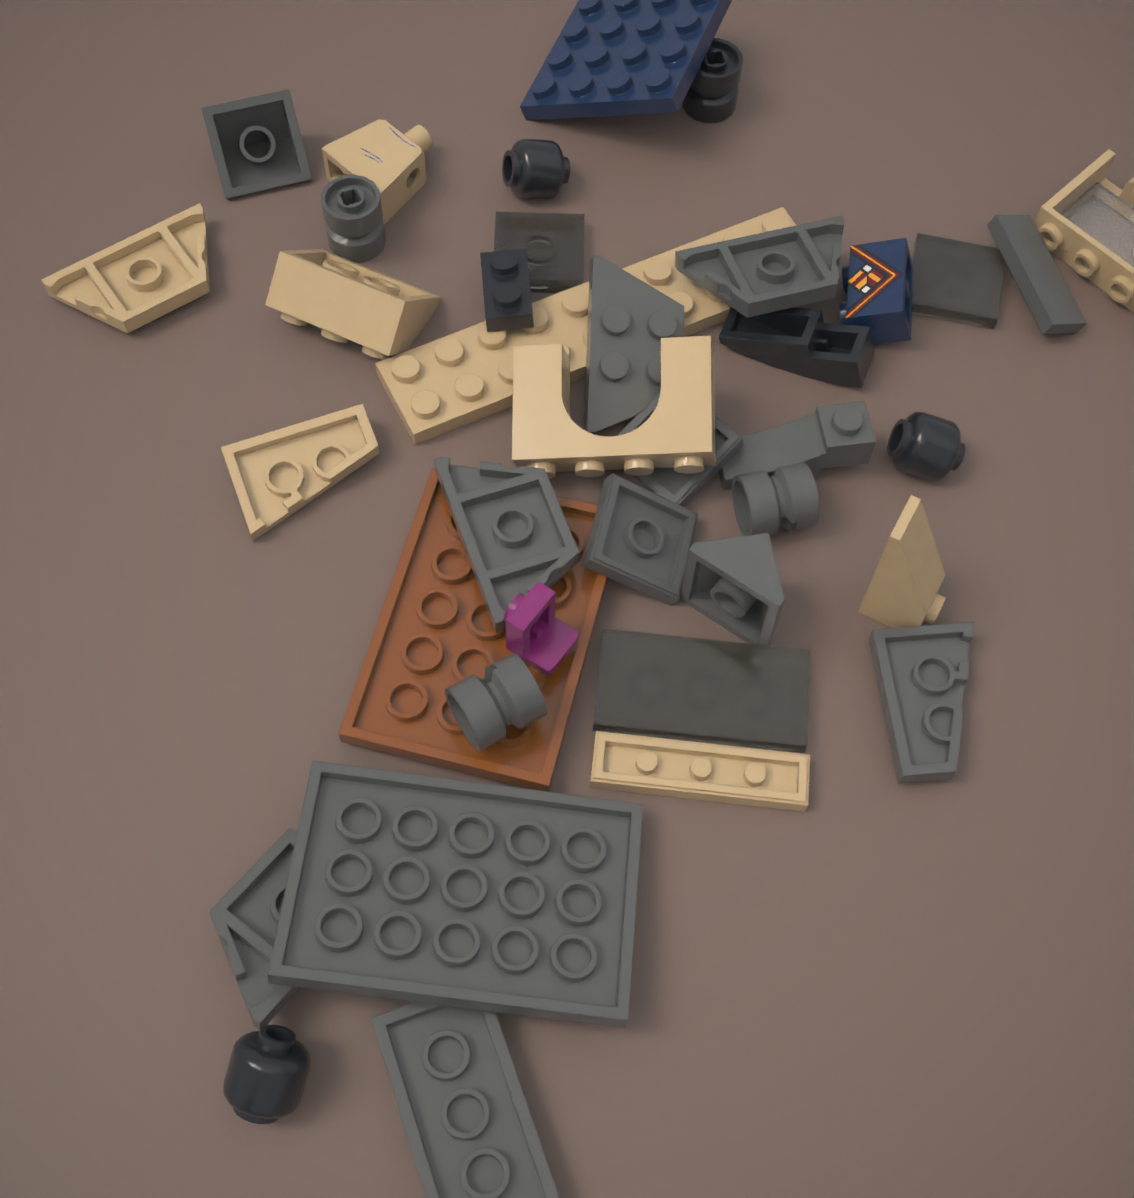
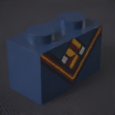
[840,238,914,345]

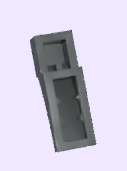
[719,401,876,490]

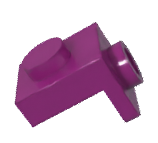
[504,581,579,675]

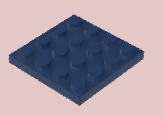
[520,0,732,120]

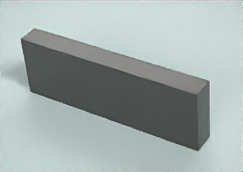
[987,215,1087,334]

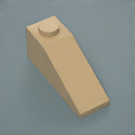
[858,495,946,628]

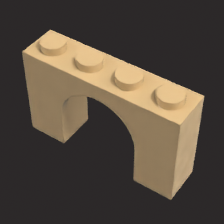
[512,335,716,479]

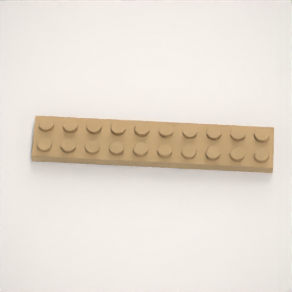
[375,207,796,445]

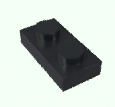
[480,249,534,332]

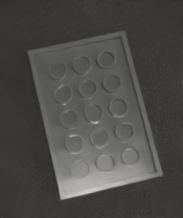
[267,761,643,1028]

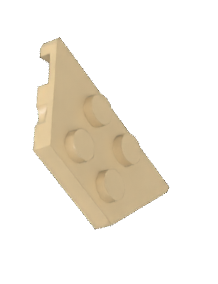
[41,203,210,333]

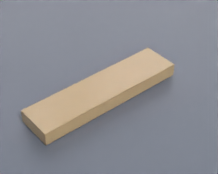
[590,731,810,812]

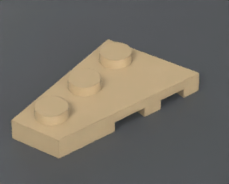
[221,404,379,541]

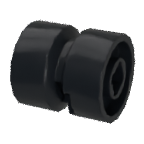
[682,38,743,123]

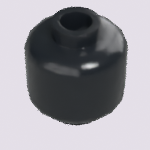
[502,139,570,199]
[887,412,965,481]
[223,1025,310,1124]

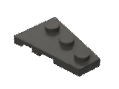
[868,622,975,784]

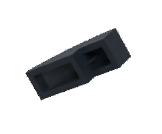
[719,307,874,388]

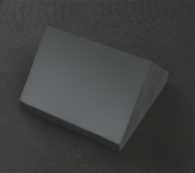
[201,89,312,198]
[680,533,785,654]

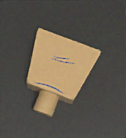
[322,119,433,224]

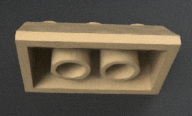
[265,249,441,360]

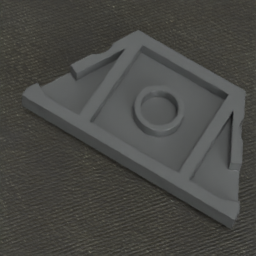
[675,216,845,318]
[584,255,684,435]
[434,457,579,633]
[210,828,300,1030]

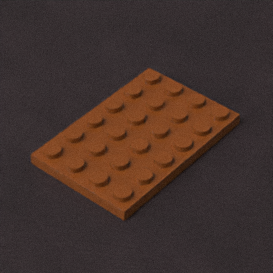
[338,467,608,792]

